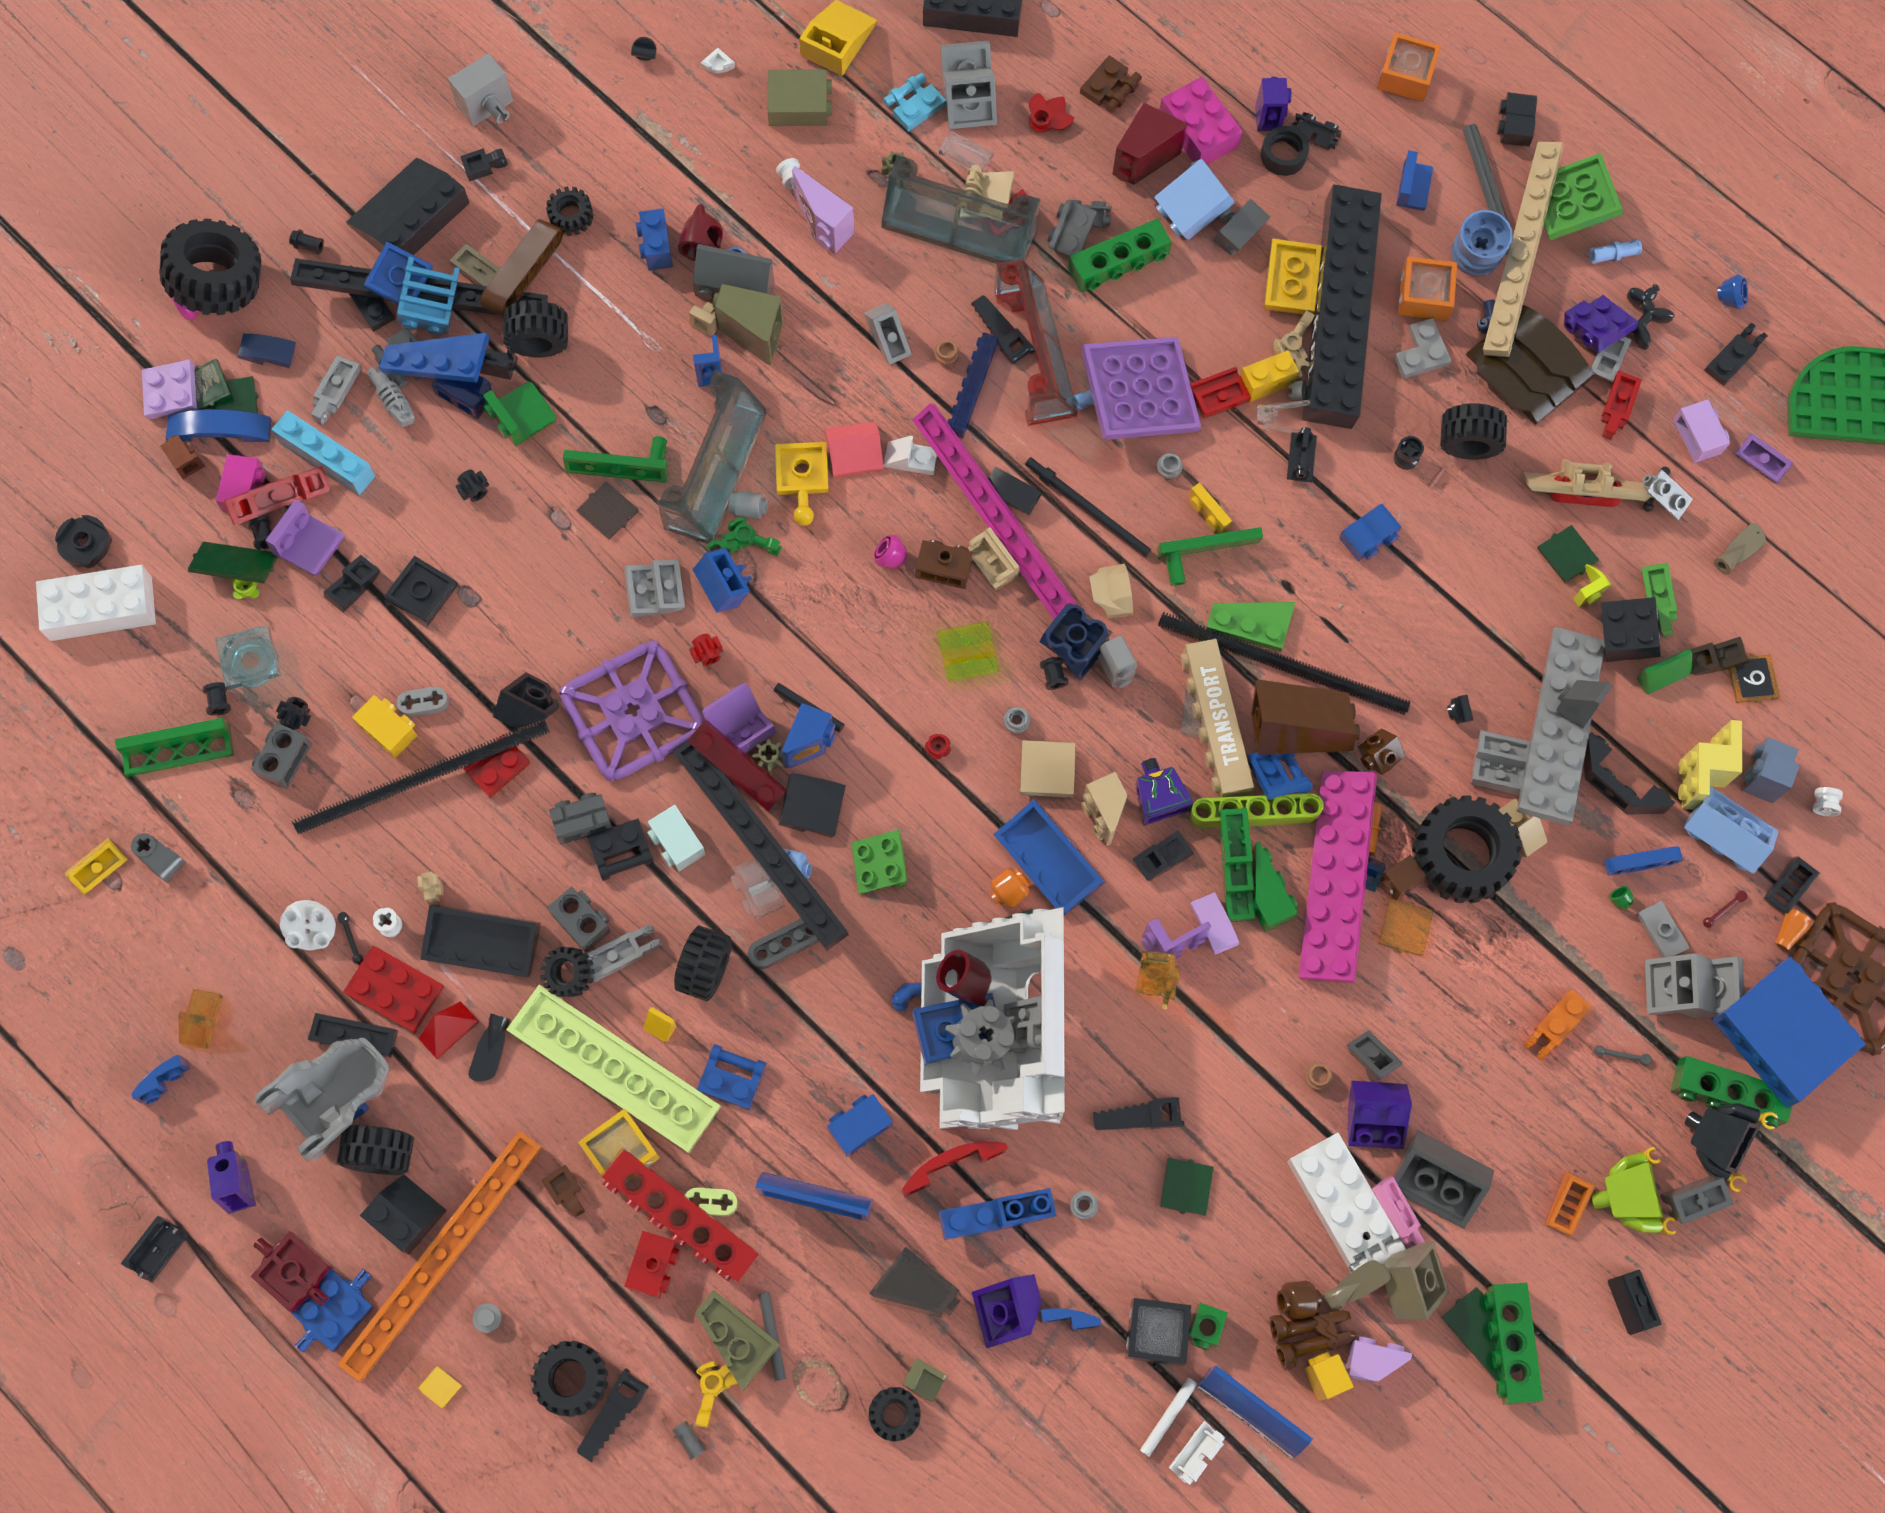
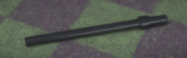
[1025,457,1152,557]

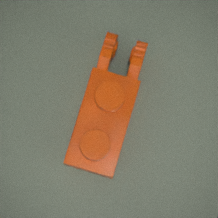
[1523,988,1592,1061]

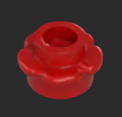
[925,734,951,759]

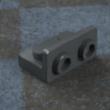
[1047,200,1097,256]

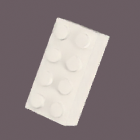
[36,565,156,641]

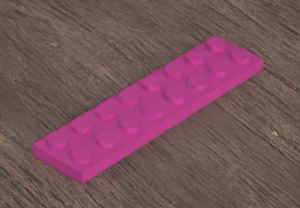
[1299,771,1377,983]

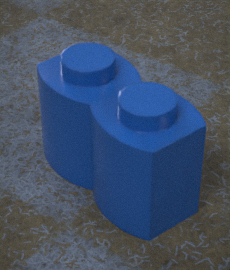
[1339,503,1401,561]

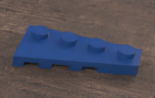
[379,333,490,383]

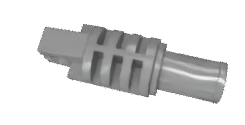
[367,365,415,428]

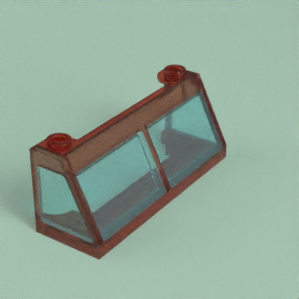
[994,259,1078,426]

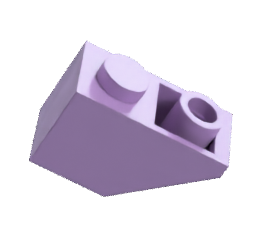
[1346,1337,1412,1383]

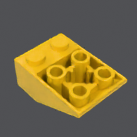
[799,0,878,76]

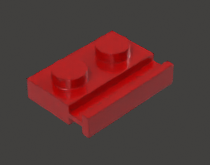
[1190,367,1251,419]
[463,734,531,798]

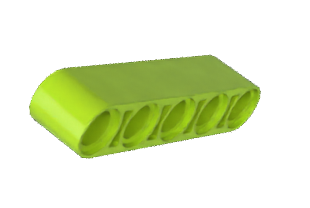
[1189,794,1324,829]

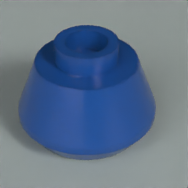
[1718,274,1748,309]

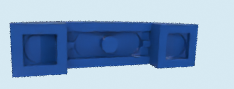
[166,410,271,442]

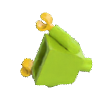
[1591,1147,1676,1235]

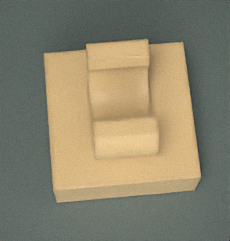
[689,302,717,337]

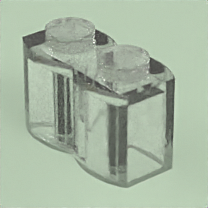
[730,858,785,920]

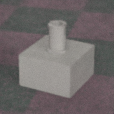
[448,53,513,127]

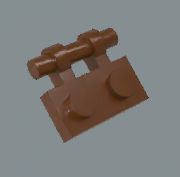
[1080,55,1142,112]

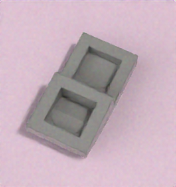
[1591,337,1631,382]

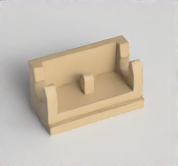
[968,527,1020,591]

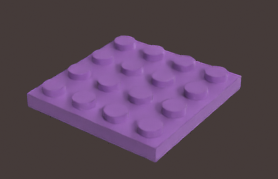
[1081,337,1201,440]

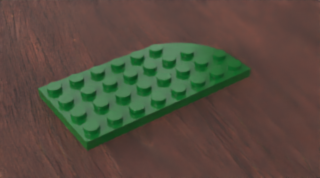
[1787,346,1885,445]

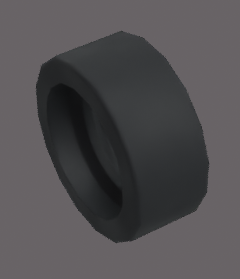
[1261,126,1309,176]

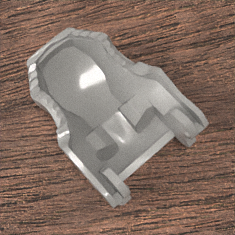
[254,1038,390,1161]

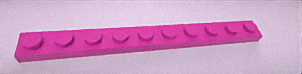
[912,403,1078,619]

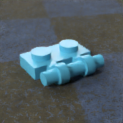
[883,73,946,132]

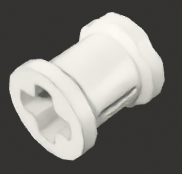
[373,908,403,938]

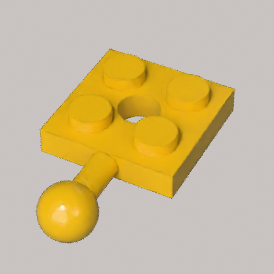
[775,442,829,526]

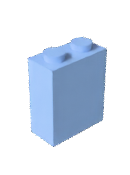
[1154,158,1235,240]

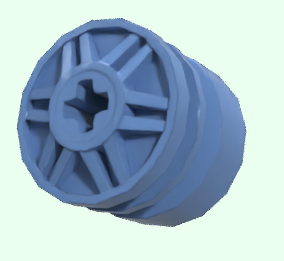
[1451,210,1512,276]

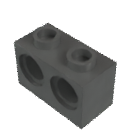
[251,723,312,790]
[547,886,610,953]

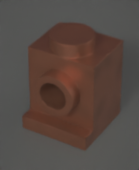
[160,435,205,479]

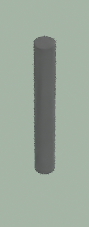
[758,1292,786,1381]

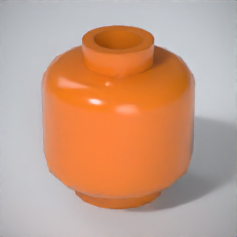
[990,868,1031,908]

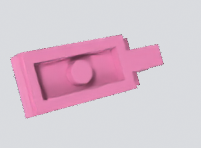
[1372,1176,1425,1249]

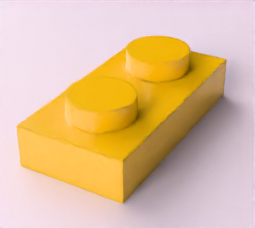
[1189,482,1232,534]

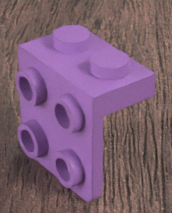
[702,683,777,753]
[1141,918,1211,964]

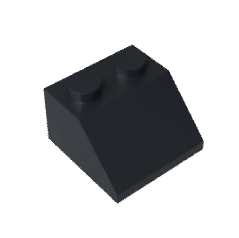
[360,1175,447,1255]

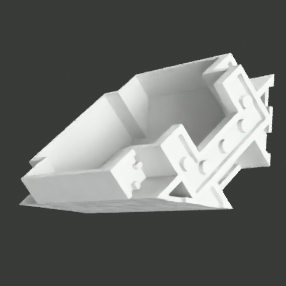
[920,907,1065,1130]

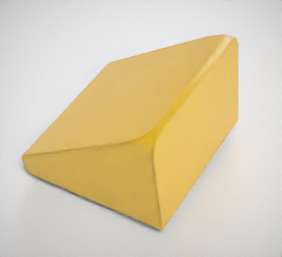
[644,1007,677,1042]
[418,1366,462,1409]

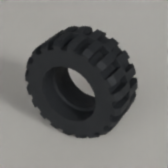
[159,218,261,316]
[1412,795,1522,903]

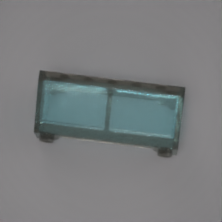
[881,155,1040,272]
[658,370,767,544]

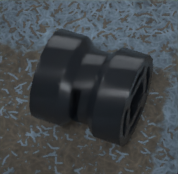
[1394,436,1424,470]

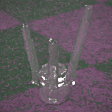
[1256,400,1314,435]

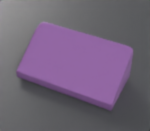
[1735,433,1793,483]

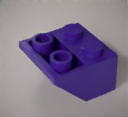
[1348,1081,1412,1149]

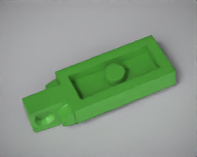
[1641,562,1678,637]

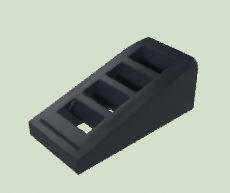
[1763,856,1820,915]

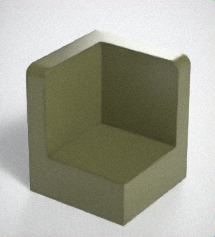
[902,1358,947,1402]

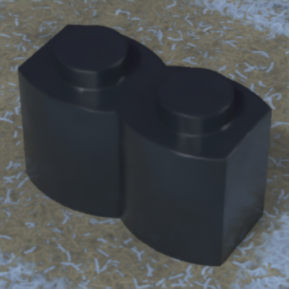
[1496,92,1537,147]

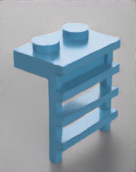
[397,257,460,335]

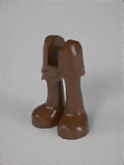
[1270,1310,1357,1371]

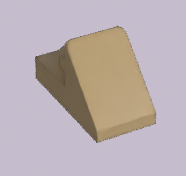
[1498,798,1548,858]

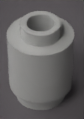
[729,491,768,519]

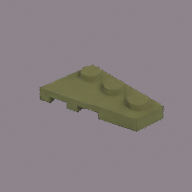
[695,1290,780,1391]

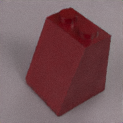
[1112,103,1188,185]

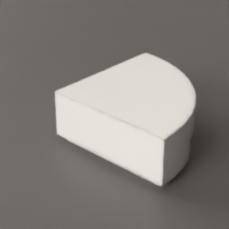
[700,48,735,73]

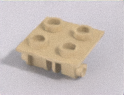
[960,165,1014,218]

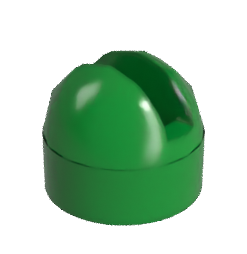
[1609,886,1634,910]

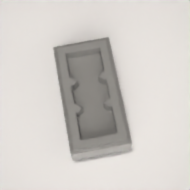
[1636,901,1690,958]

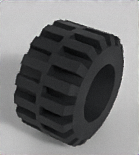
[503,300,568,358]
[1440,403,1507,460]
[674,925,732,1002]
[337,1125,414,1175]
[531,1341,608,1417]

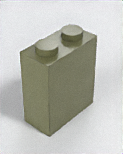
[768,69,832,126]

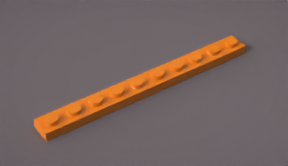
[337,1130,543,1383]

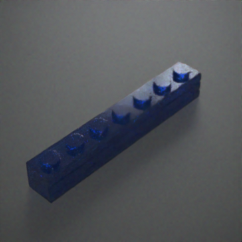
[948,333,998,438]

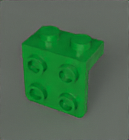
[483,382,556,447]

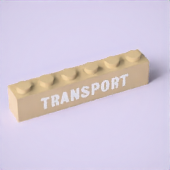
[1180,639,1254,797]

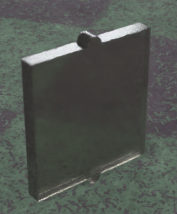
[577,481,639,540]

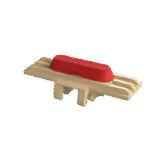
[1523,459,1653,507]

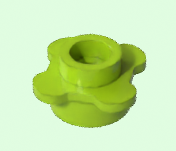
[233,579,260,600]

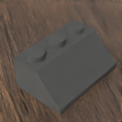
[693,244,775,300]
[1393,1130,1494,1229]

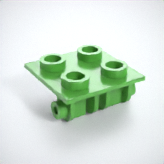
[851,829,908,894]

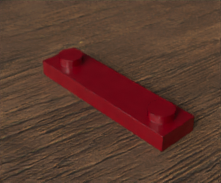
[687,720,787,811]

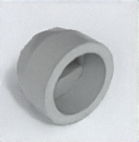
[1287,380,1306,401]

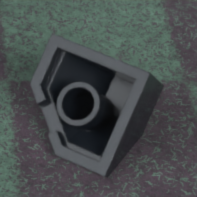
[493,672,559,729]

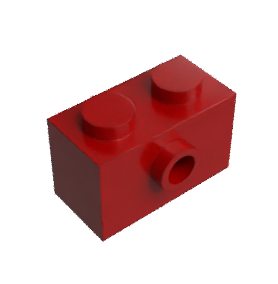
[624,1231,680,1299]

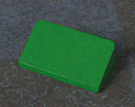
[1637,649,1692,694]

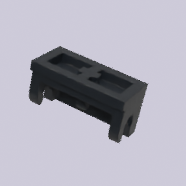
[480,349,518,380]
[121,1216,189,1283]

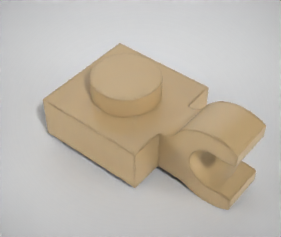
[417,872,444,905]

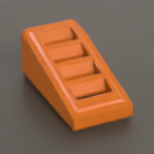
[1545,1171,1596,1237]

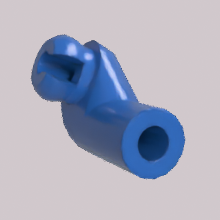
[891,982,922,1011]

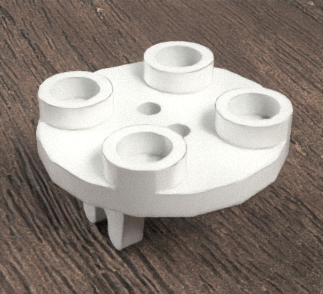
[280,900,336,950]

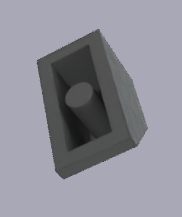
[1556,680,1613,728]

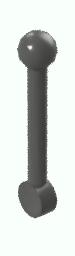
[1594,1045,1652,1066]

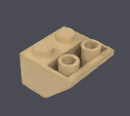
[1081,772,1127,847]

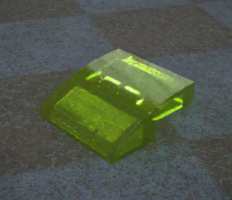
[936,621,999,682]

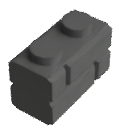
[549,793,612,845]

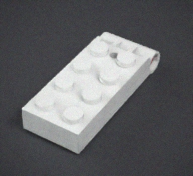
[1287,1133,1405,1273]

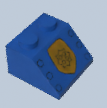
[782,703,836,769]

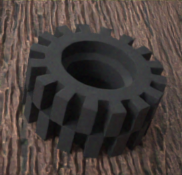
[546,186,593,236]
[540,947,595,997]
[869,1387,921,1442]

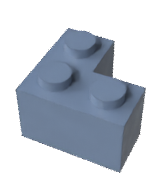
[1742,737,1800,803]

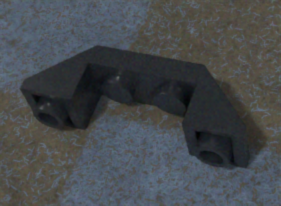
[1583,732,1675,815]

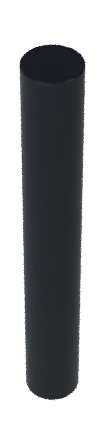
[773,683,845,733]

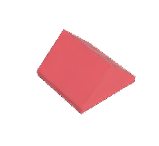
[825,422,884,477]

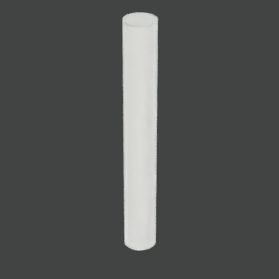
[1140,1377,1198,1457]

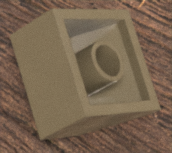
[1383,1241,1449,1320]

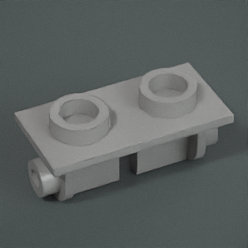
[1642,470,1693,520]

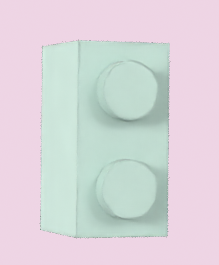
[647,805,706,872]

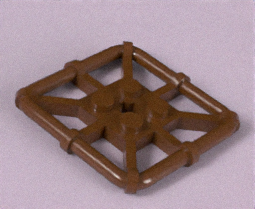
[1793,902,1885,1056]

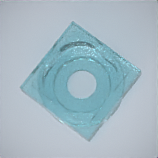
[215,625,280,690]

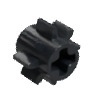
[455,469,489,502]
[276,697,311,730]

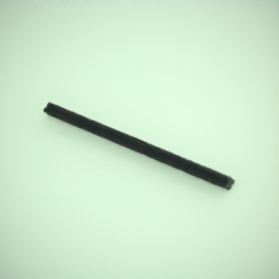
[1158,612,1410,715]
[292,720,550,835]

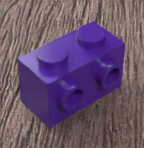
[1255,77,1292,131]

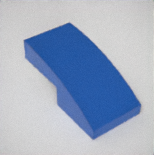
[1040,1309,1102,1331]

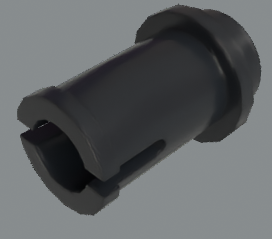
[289,229,324,254]

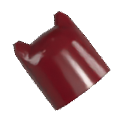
[678,204,723,261]
[936,949,992,1006]

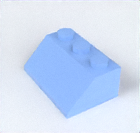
[1684,786,1779,874]

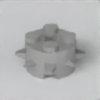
[945,1000,1020,1075]

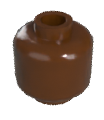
[1277,1280,1322,1320]

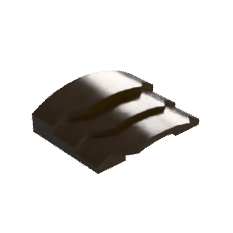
[1466,305,1593,425]

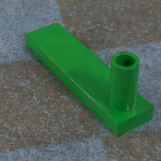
[563,436,669,483]
[1157,527,1263,586]

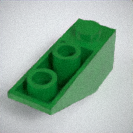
[1252,841,1298,933]

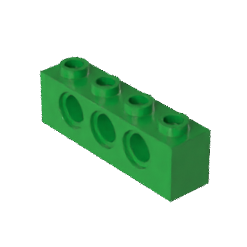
[1068,218,1172,292]
[1671,1056,1792,1128]
[1484,1283,1544,1405]

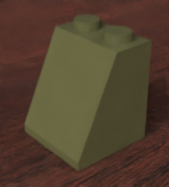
[713,284,784,365]

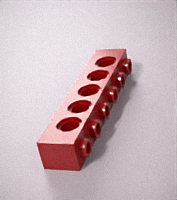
[601,1147,759,1282]

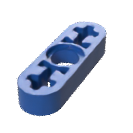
[1604,846,1683,876]

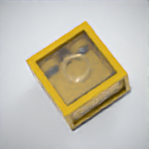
[578,1108,660,1184]

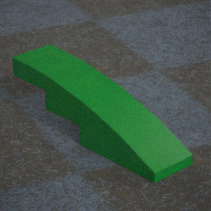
[1219,808,1255,922]

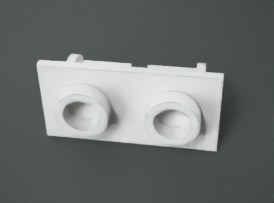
[1169,1421,1225,1485]

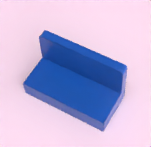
[1396,150,1433,211]
[693,335,723,387]

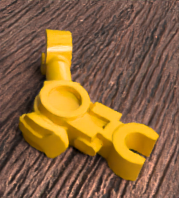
[696,1361,738,1428]

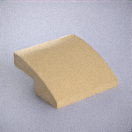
[1020,740,1075,798]

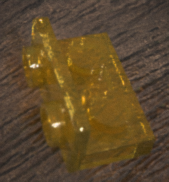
[1135,951,1180,1009]

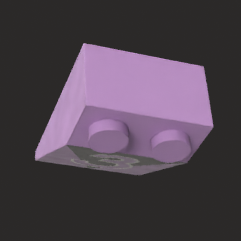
[792,166,854,254]

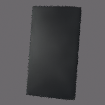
[1608,1269,1662,1335]

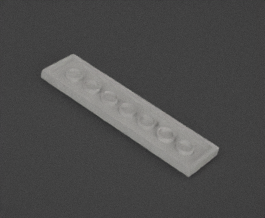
[1517,626,1605,826]

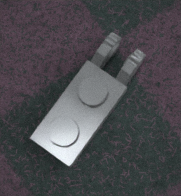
[587,924,663,982]

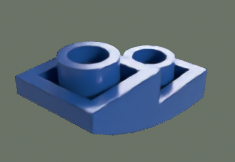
[131,1055,190,1104]

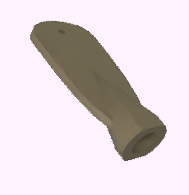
[1714,523,1766,574]
[1324,1260,1391,1311]

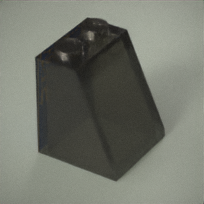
[869,1247,961,1318]

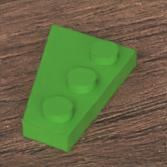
[1206,602,1295,652]

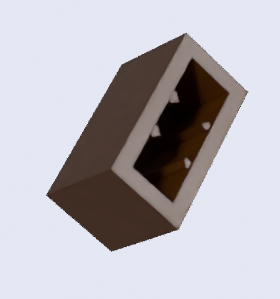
[915,540,973,589]

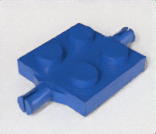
[291,1269,374,1353]

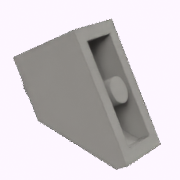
[864,303,912,365]

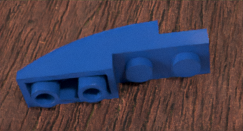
[938,1188,1057,1240]

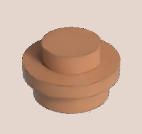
[934,340,959,365]
[1305,1062,1333,1090]

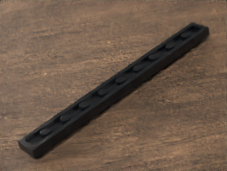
[290,258,548,316]
[673,742,849,951]

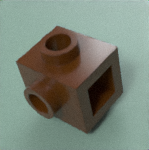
[1358,728,1406,775]

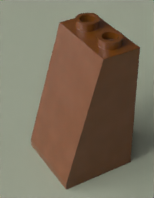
[1251,680,1360,755]

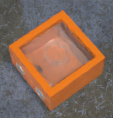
[1377,32,1441,102]
[1398,256,1457,321]

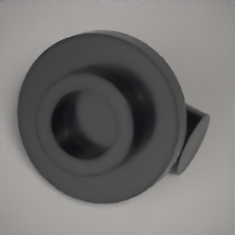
[631,37,657,61]
[1447,695,1473,724]

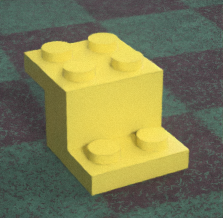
[1678,720,1742,810]

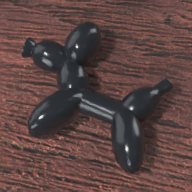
[1627,284,1675,350]

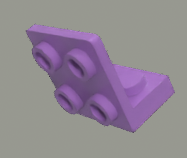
[266,499,345,576]

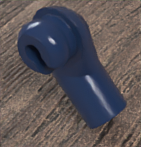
[1477,299,1495,334]

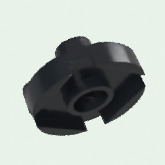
[55,515,112,568]

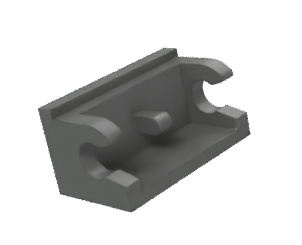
[1213,198,1270,255]
[1661,1175,1734,1224]

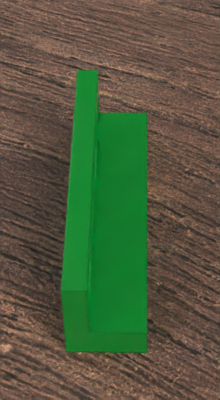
[115,718,234,777]

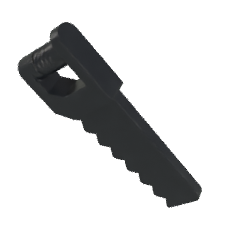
[971,295,1035,364]
[1093,1097,1185,1131]
[577,1368,649,1462]

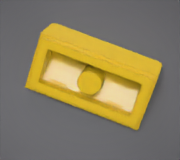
[65,837,128,895]

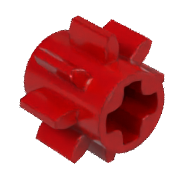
[689,633,723,666]

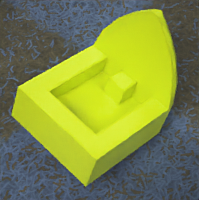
[1573,564,1612,607]

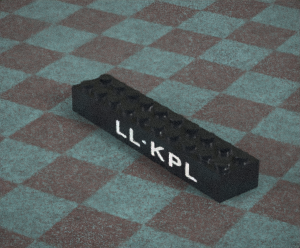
[1302,184,1382,429]

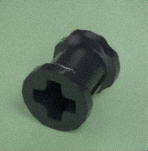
[247,516,272,550]
[1040,657,1069,690]
[203,682,231,716]

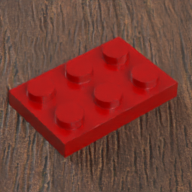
[343,945,444,1034]

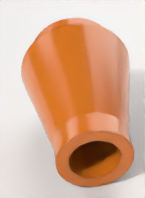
[1775,909,1811,951]

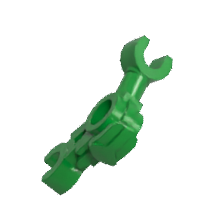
[707,518,782,556]

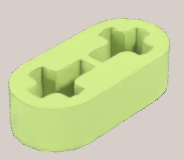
[685,1188,738,1217]

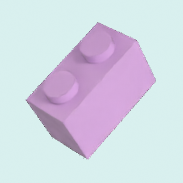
[1673,399,1730,463]

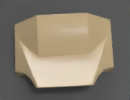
[1089,564,1133,619]

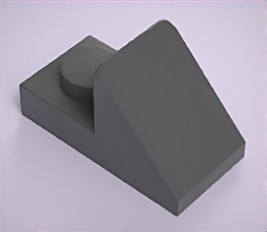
[1347,1030,1403,1082]

